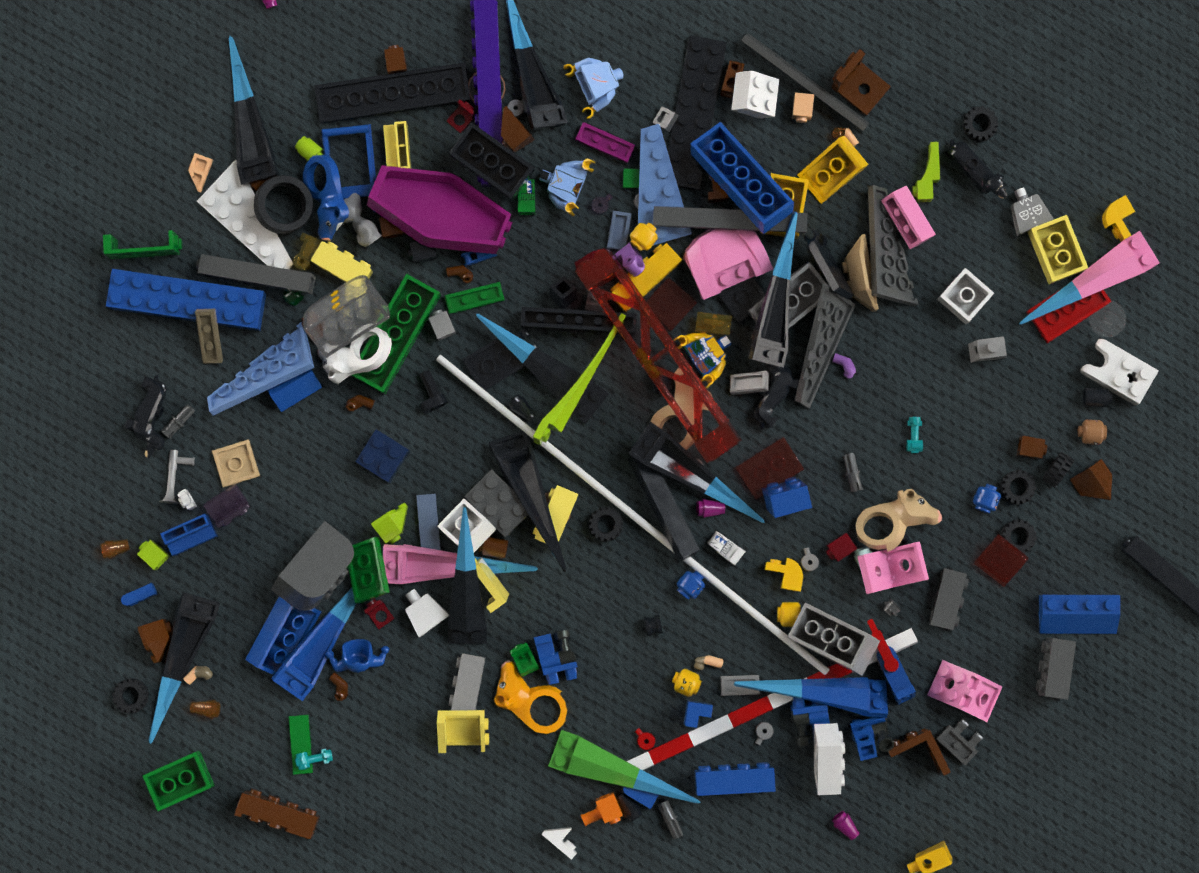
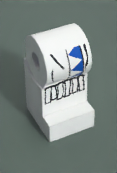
[707,531,746,565]

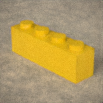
[610,243,682,313]

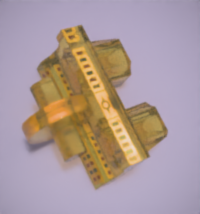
[695,312,732,335]

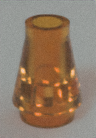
[100,539,130,559]
[190,700,220,719]

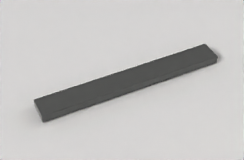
[741,34,869,131]
[653,206,808,233]

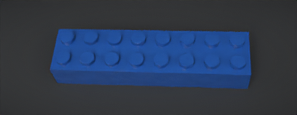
[106,269,266,331]

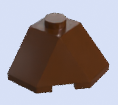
[501,106,535,152]
[137,619,172,664]

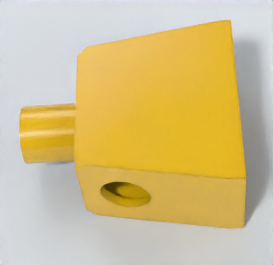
[907,841,953,873]

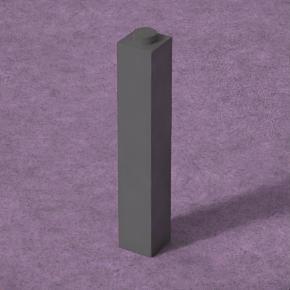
[196,254,316,295]

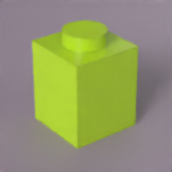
[137,540,170,570]

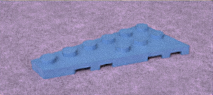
[637,124,692,250]
[207,322,314,416]

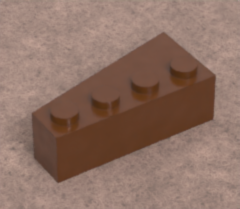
[234,788,320,839]

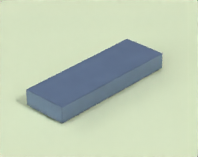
[416,494,441,550]

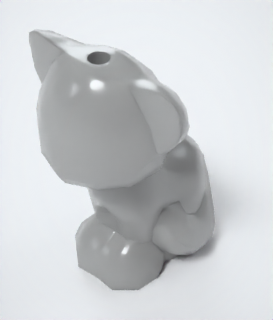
[343,193,382,247]

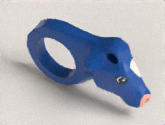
[303,155,349,241]

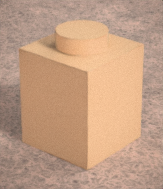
[792,93,814,123]

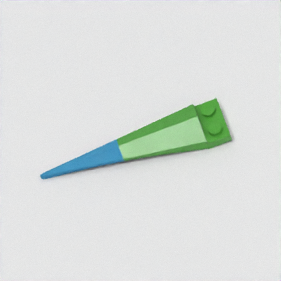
[548,730,701,803]

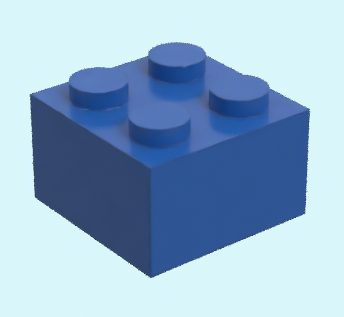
[762,477,812,518]

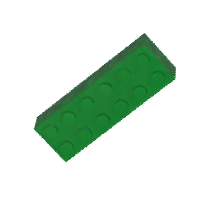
[351,274,441,394]

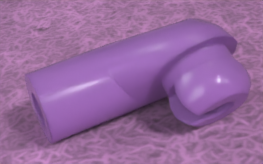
[832,353,856,378]

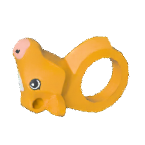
[494,661,567,734]

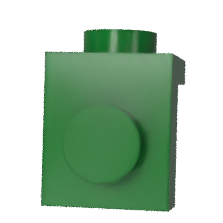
[509,643,540,677]

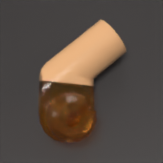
[832,127,859,146]

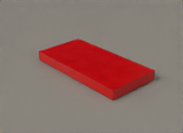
[1026,289,1112,343]

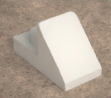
[542,827,577,860]

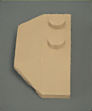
[842,234,879,312]

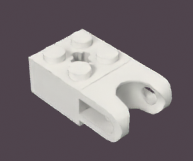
[1080,339,1158,405]

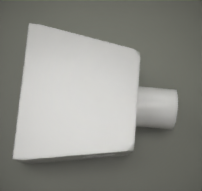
[405,589,449,637]

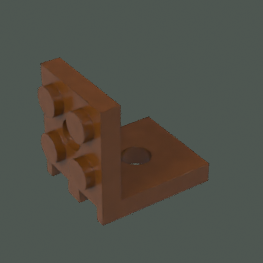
[831,49,891,116]
[886,728,951,776]

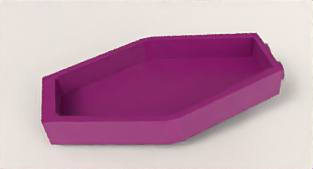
[367,165,512,254]

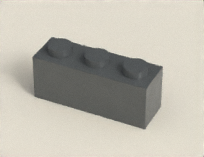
[928,568,969,630]

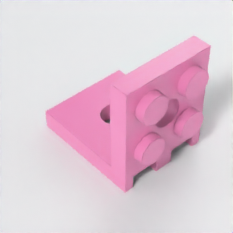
[857,542,929,594]
[927,660,1002,722]

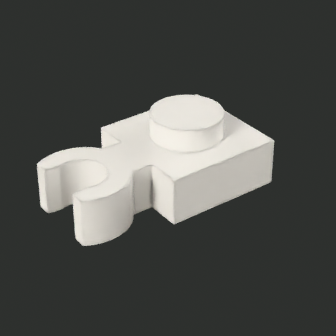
[177,489,197,510]

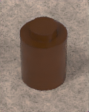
[479,537,508,559]

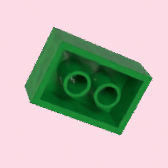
[143,751,215,811]

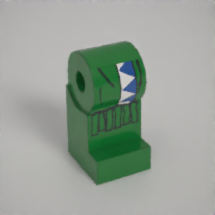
[518,179,536,215]

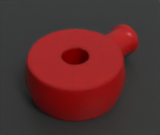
[635,728,656,750]

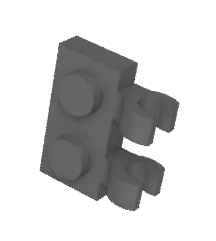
[936,718,983,766]

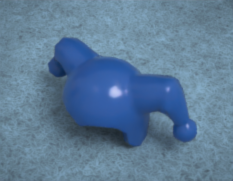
[326,639,389,673]

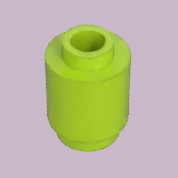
[295,136,323,161]

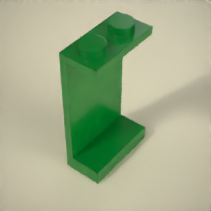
[103,230,182,259]

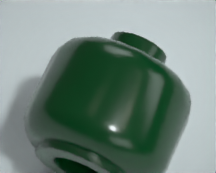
[283,290,304,306]

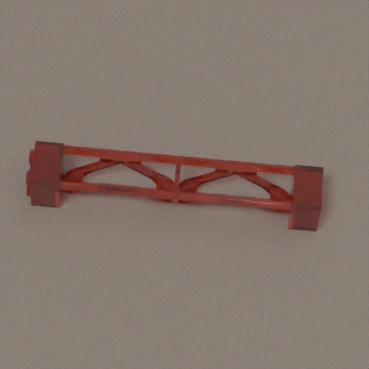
[575,248,742,463]

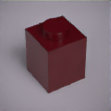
[826,533,857,562]

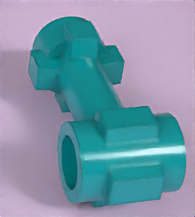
[906,417,923,453]
[295,749,333,770]

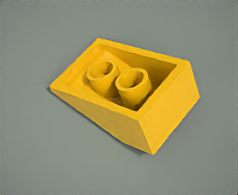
[797,136,869,204]

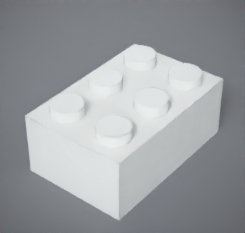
[814,723,845,795]

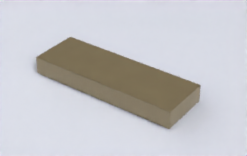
[195,309,223,364]

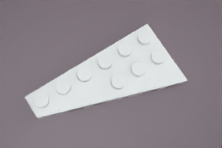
[197,160,294,269]

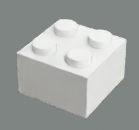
[731,71,779,118]
[937,268,994,324]
[437,499,496,552]

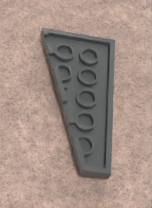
[868,185,919,306]
[795,283,856,409]

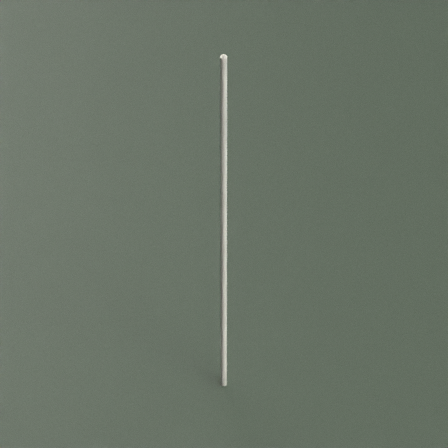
[436,355,830,675]

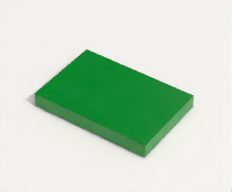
[348,537,390,604]

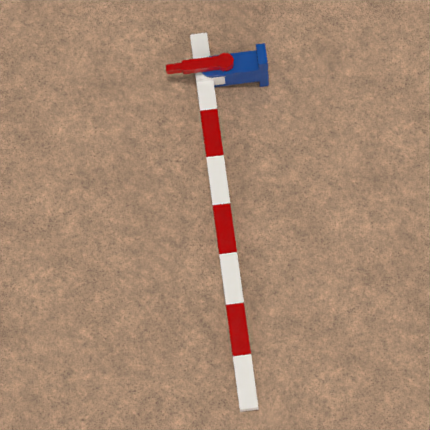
[627,619,918,770]

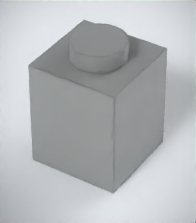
[429,310,456,341]

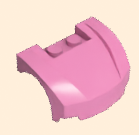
[683,229,774,300]

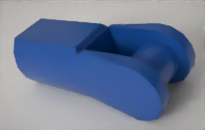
[461,251,497,267]
[121,583,158,607]

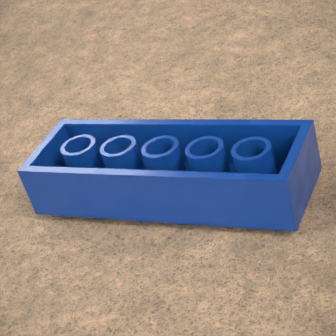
[690,122,794,234]

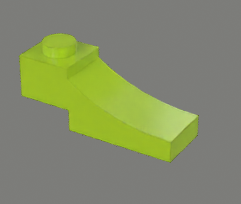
[912,142,940,202]

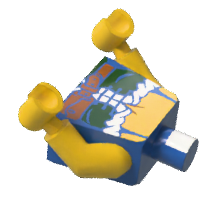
[674,333,731,389]

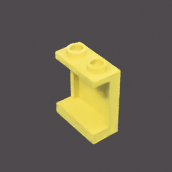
[475,557,509,613]
[437,710,489,753]

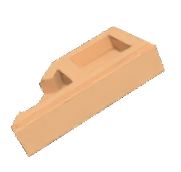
[188,153,213,193]

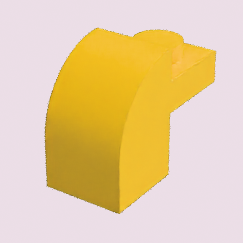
[1103,195,1135,242]
[764,558,803,592]

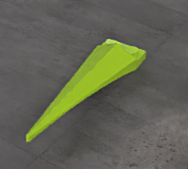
[533,313,626,446]

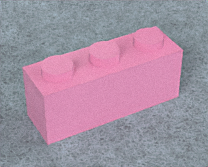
[881,186,936,249]

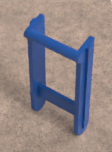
[321,124,376,213]

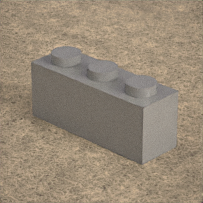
[448,653,486,710]

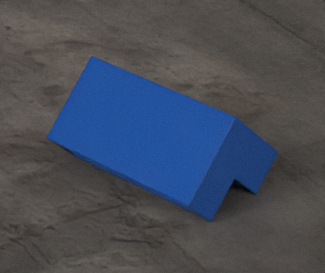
[268,369,322,412]
[160,514,218,556]
[684,700,713,728]

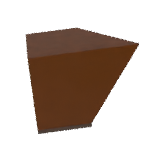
[1069,459,1112,500]

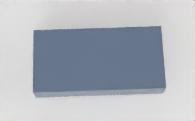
[607,211,632,250]

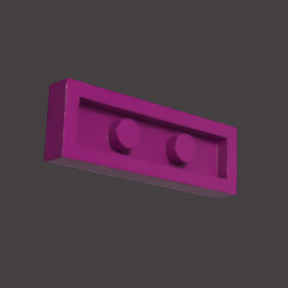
[575,122,635,163]

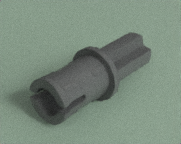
[161,405,195,439]
[843,453,863,492]
[657,800,683,839]

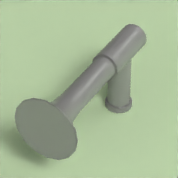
[159,450,195,504]

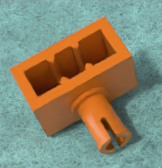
[581,791,623,826]

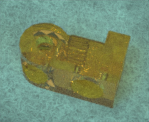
[293,233,321,271]

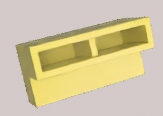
[383,121,411,169]

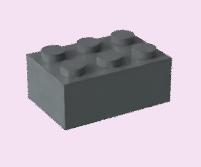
[464,469,529,538]
[1036,638,1076,700]

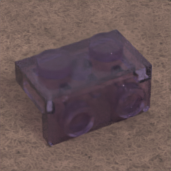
[203,483,250,528]

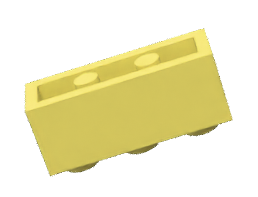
[310,241,373,292]
[533,485,578,544]

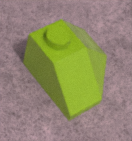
[371,503,408,545]

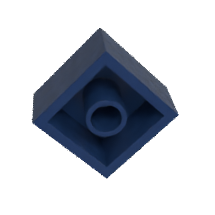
[355,430,410,483]

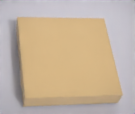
[212,439,260,488]

